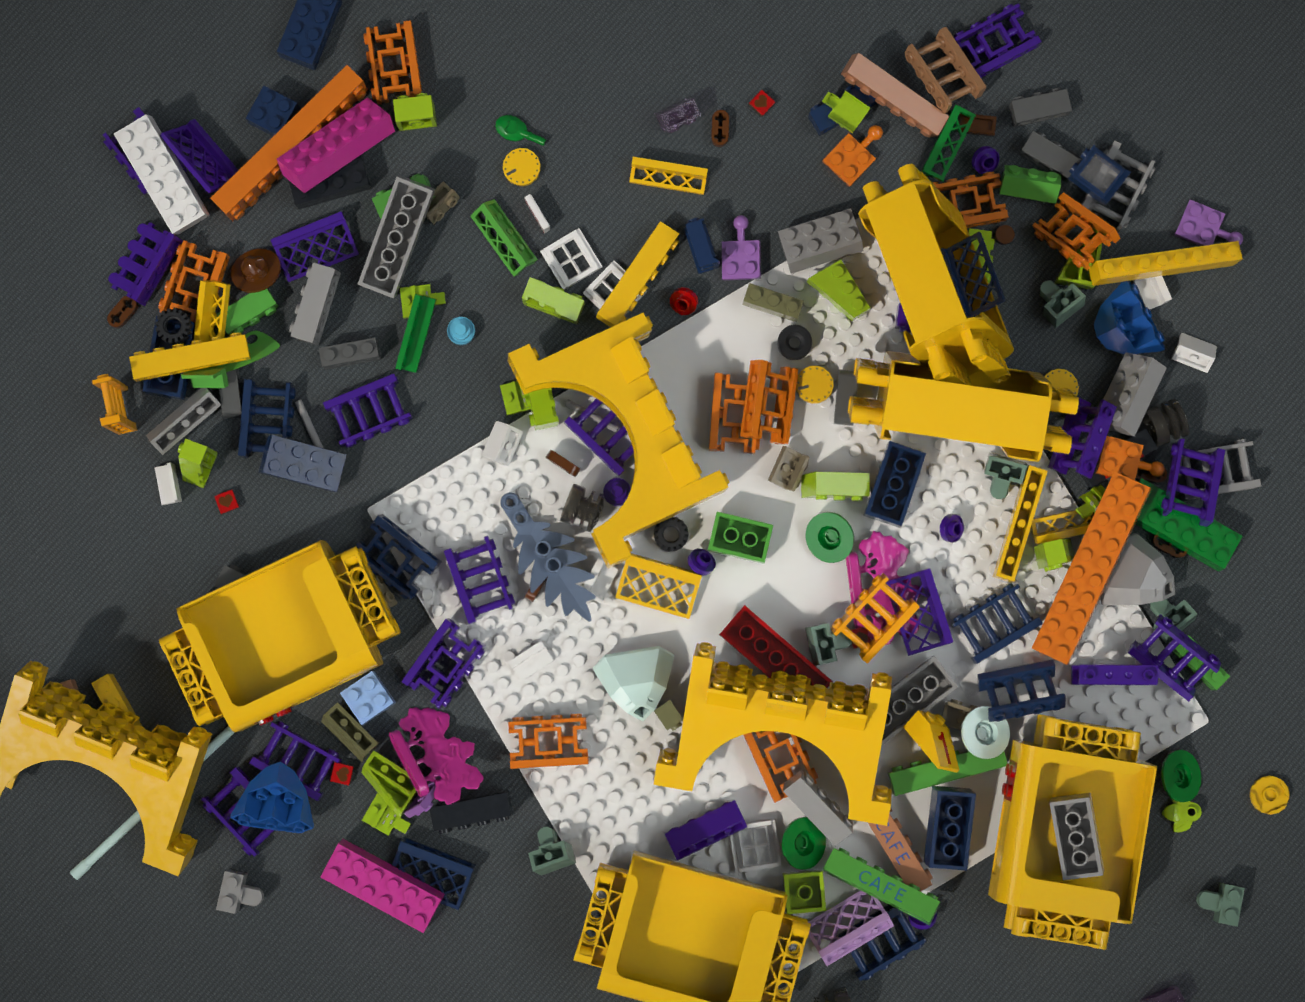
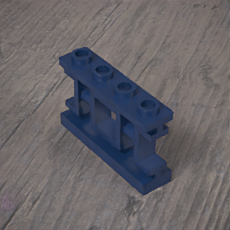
[356,514,442,599]

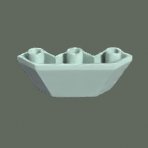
[593,646,674,721]

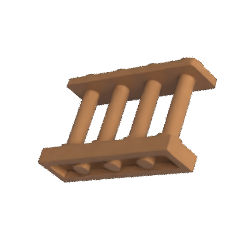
[905,27,986,114]

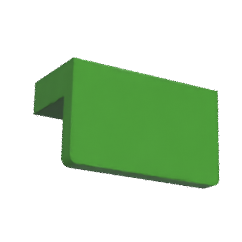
[181,367,229,388]

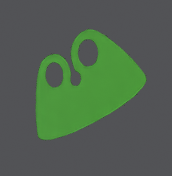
[214,331,280,372]

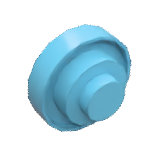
[447,317,475,345]

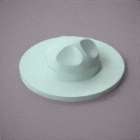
[961,706,1010,759]

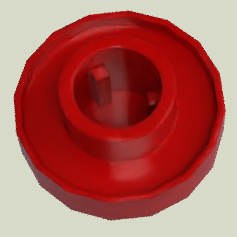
[670,287,698,315]

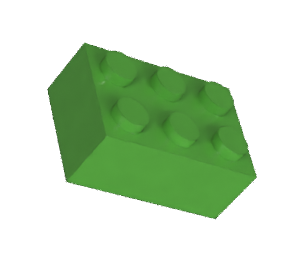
[707,512,773,564]

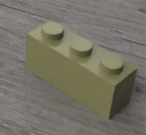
[742,283,804,323]
[654,700,683,731]
[321,702,378,762]

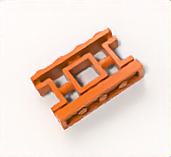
[363,20,422,105]
[932,172,1009,228]
[1032,192,1120,271]
[158,240,230,322]
[740,360,798,444]
[709,373,761,454]
[508,714,589,769]
[744,731,818,803]

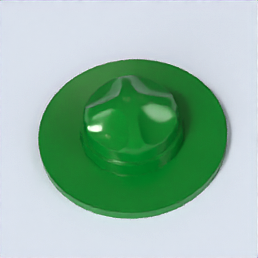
[805,512,855,563]
[1161,750,1201,802]
[782,817,826,870]

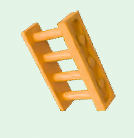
[92,374,138,435]
[831,573,920,664]

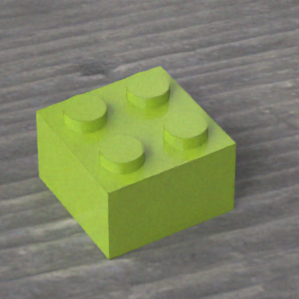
[393,93,437,131]
[782,870,826,914]

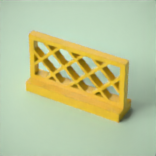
[615,553,702,619]

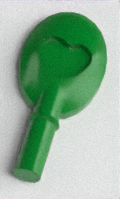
[495,115,546,146]

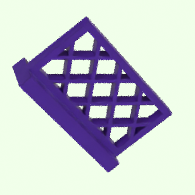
[160,119,238,193]
[270,211,359,282]
[886,568,953,656]

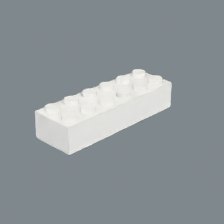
[114,114,210,235]

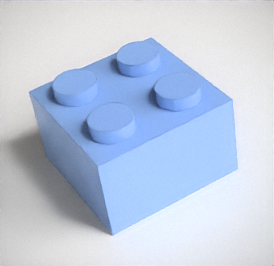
[340,671,396,725]

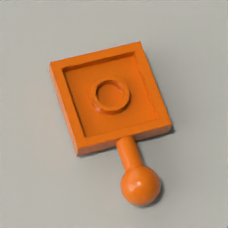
[822,125,883,187]
[1096,436,1165,480]

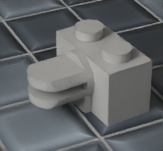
[216,870,264,914]

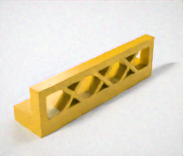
[629,157,708,195]
[193,280,231,342]
[1031,510,1093,544]

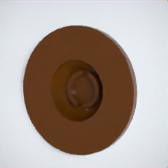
[231,249,281,293]

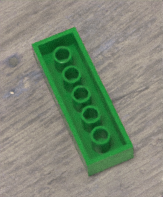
[1135,478,1242,572]

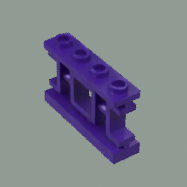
[954,3,1041,78]
[401,618,486,709]

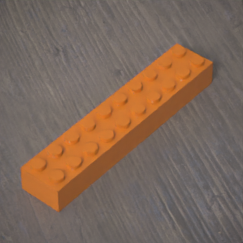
[210,65,368,222]
[1032,472,1151,665]

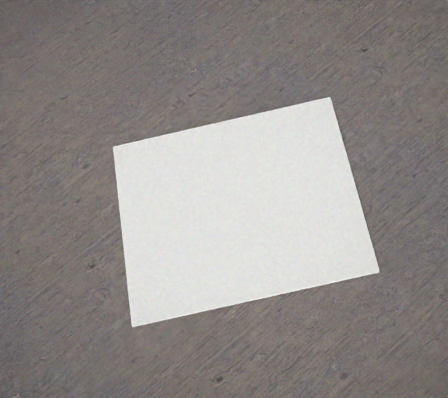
[368,217,1209,972]

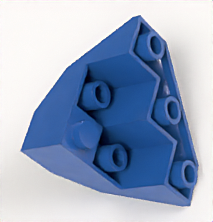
[1094,281,1165,354]
[230,762,314,833]

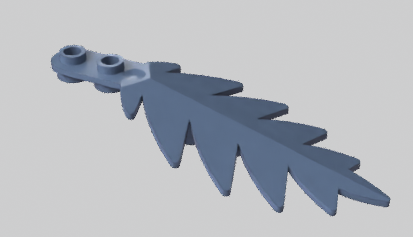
[500,492,596,622]

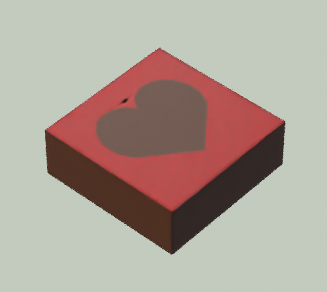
[749,90,775,117]
[214,490,240,514]
[851,627,871,649]
[330,762,354,785]

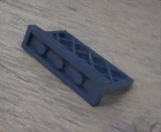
[940,232,1006,318]
[392,837,476,910]

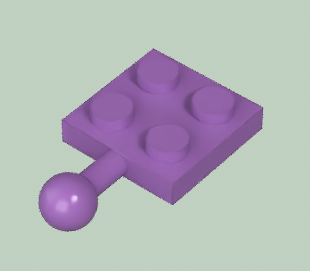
[1175,200,1243,246]
[722,215,761,280]
[404,776,441,818]

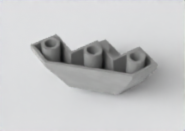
[1101,533,1175,605]

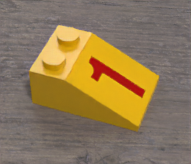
[903,710,959,773]

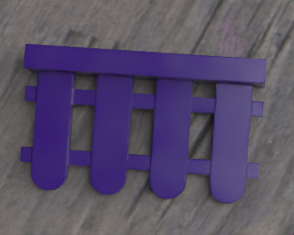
[108,222,183,306]

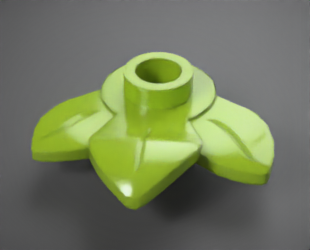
[1162,799,1202,833]

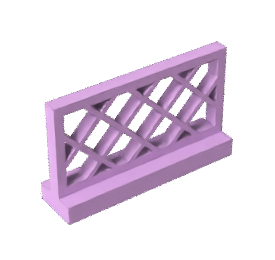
[808,891,894,966]

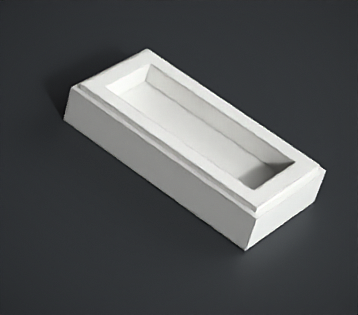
[524,194,550,233]

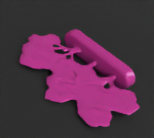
[846,531,923,645]
[389,707,483,805]

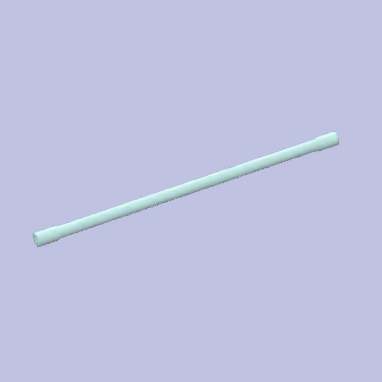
[70,725,235,880]

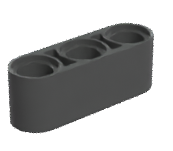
[219,368,243,419]
[834,369,858,426]

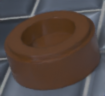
[995,225,1015,245]

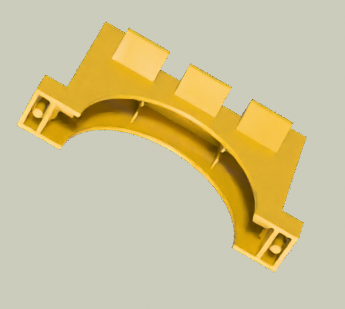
[507,312,729,569]
[653,642,892,826]
[0,661,212,876]

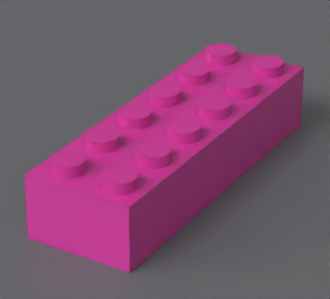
[277,97,395,193]
[321,839,445,933]

